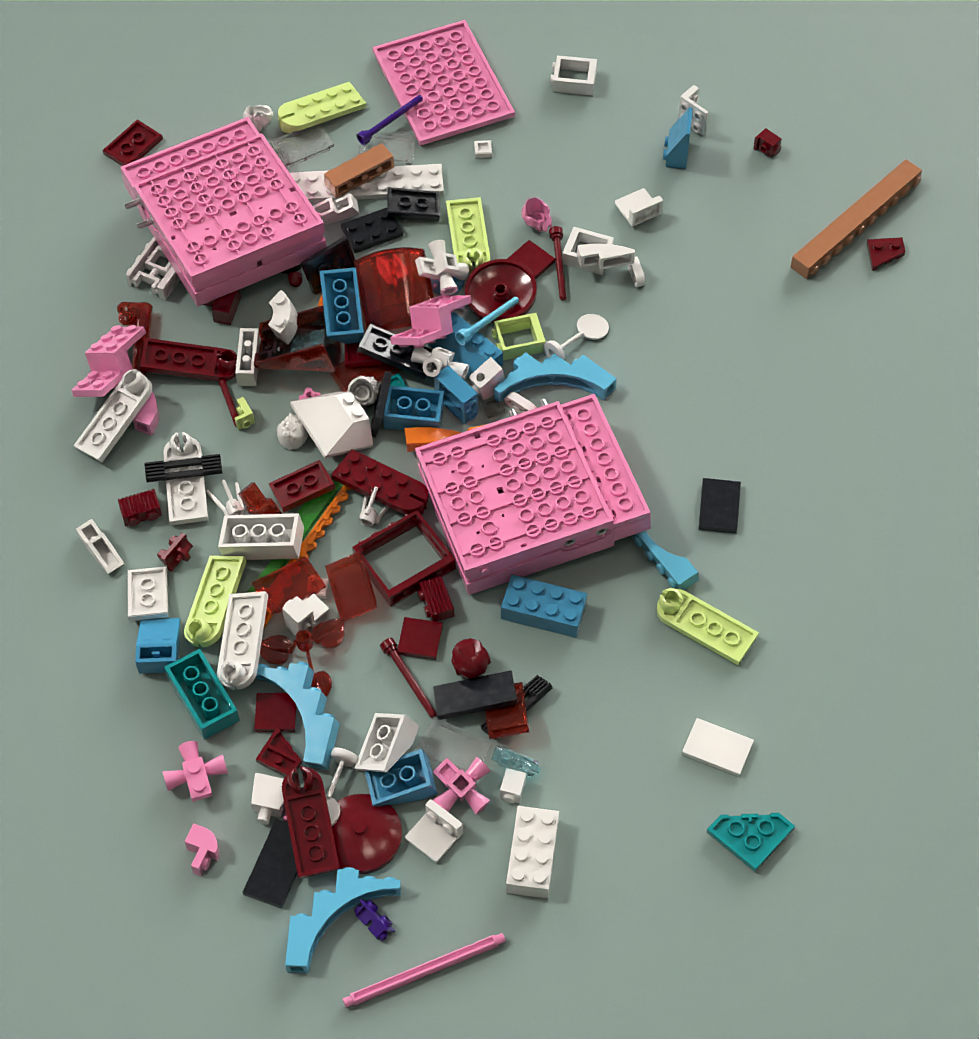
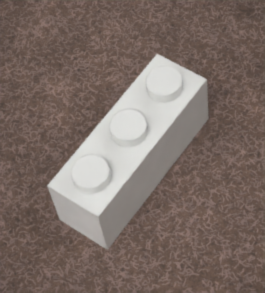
[236,328,261,386]

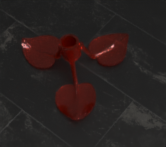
[260,618,345,697]

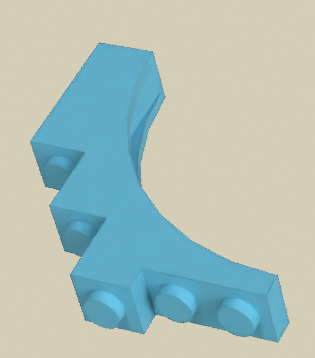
[494,352,617,404]
[255,662,340,770]
[285,867,401,973]

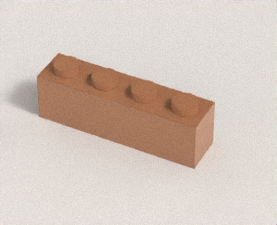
[324,143,394,198]

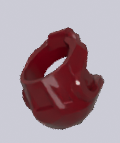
[451,638,491,679]

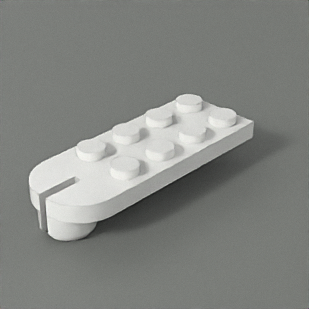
[74,369,152,463]
[163,432,209,526]
[217,591,268,690]

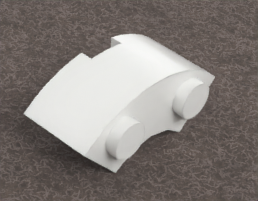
[268,290,298,344]

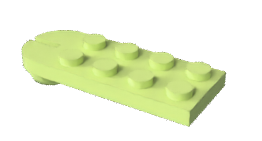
[278,82,366,134]
[446,197,490,275]
[184,556,247,647]
[657,588,759,665]

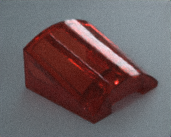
[354,247,434,330]

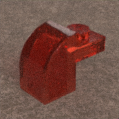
[238,482,282,515]

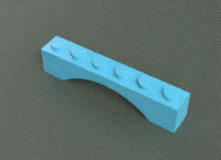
[632,531,699,590]

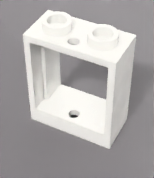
[550,55,597,96]
[562,227,614,275]

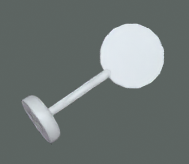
[543,314,609,360]
[326,747,358,826]

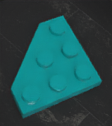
[706,813,795,872]

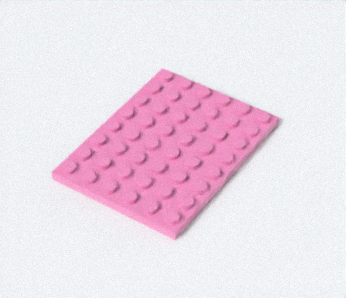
[372,20,515,146]

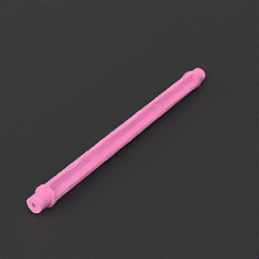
[343,933,506,1008]

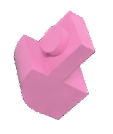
[185,823,219,876]

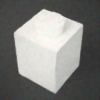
[500,768,526,803]

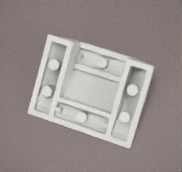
[290,391,373,458]

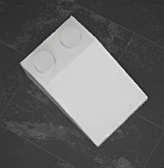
[354,713,419,772]

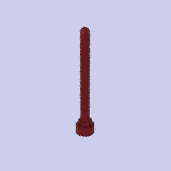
[549,226,566,301]
[380,638,437,718]

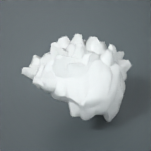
[243,105,273,131]
[347,376,379,407]
[277,413,308,450]

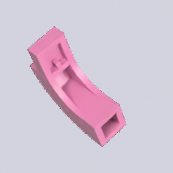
[114,383,159,435]

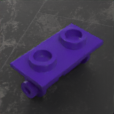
[354,899,395,941]

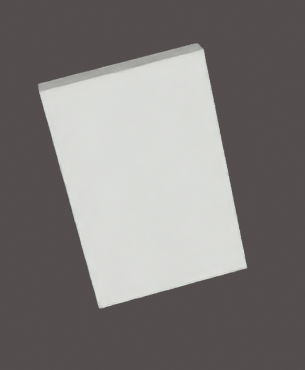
[128,566,168,621]
[682,718,754,777]

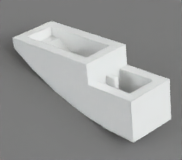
[313,193,360,225]
[577,244,635,270]
[76,519,125,574]

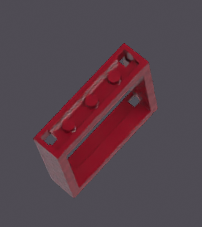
[352,510,456,607]

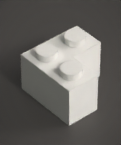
[282,594,331,642]

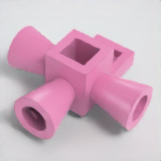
[163,741,228,802]
[432,757,491,815]

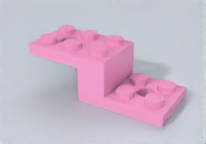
[390,295,472,348]
[71,325,146,397]

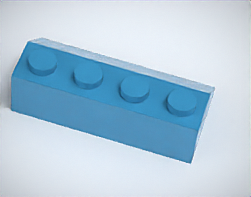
[320,268,364,344]
[428,312,503,379]

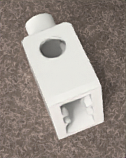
[469,357,505,400]
[251,773,285,825]

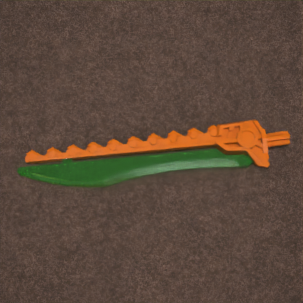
[246,480,351,628]

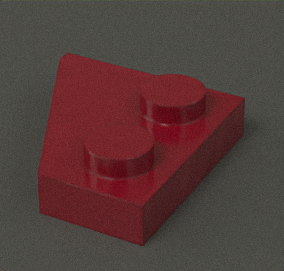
[867,237,905,271]
[256,727,302,776]

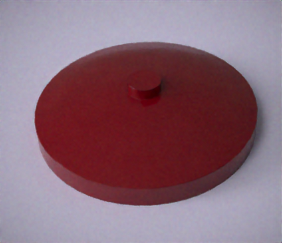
[465,259,537,323]
[332,794,402,874]

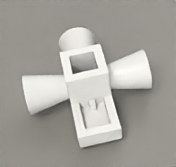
[415,240,469,296]
[411,347,469,380]

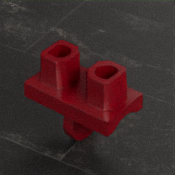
[157,533,193,571]

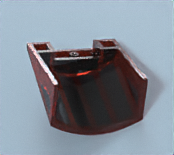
[254,306,341,372]

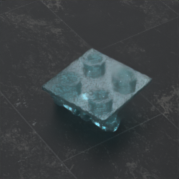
[289,329,326,363]

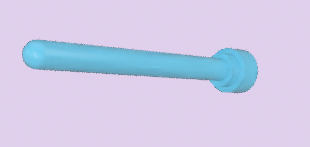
[455,297,519,345]

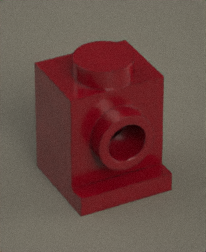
[753,128,782,157]

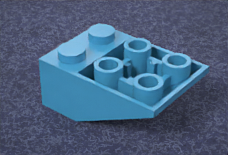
[135,618,180,674]

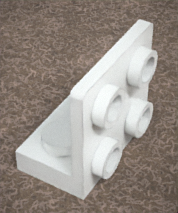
[678,85,709,136]
[615,188,663,227]
[405,799,463,863]

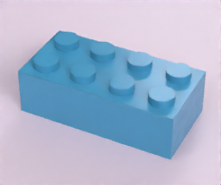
[501,574,587,638]

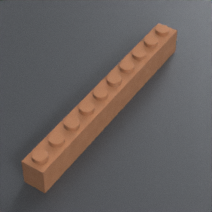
[790,159,922,279]

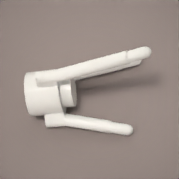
[206,480,245,515]
[359,487,390,527]

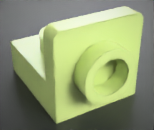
[235,397,255,430]

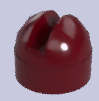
[288,272,303,287]

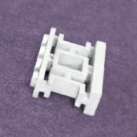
[126,237,180,300]

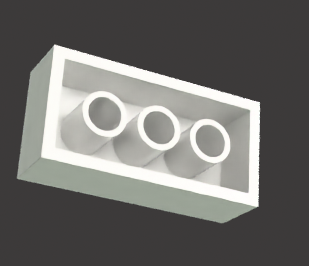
[218,514,304,560]
[506,806,559,899]

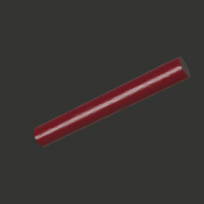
[219,379,239,427]

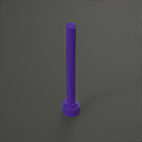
[356,95,423,146]

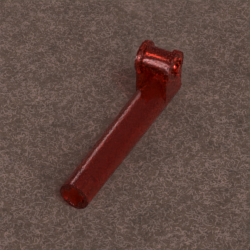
[117,302,153,376]

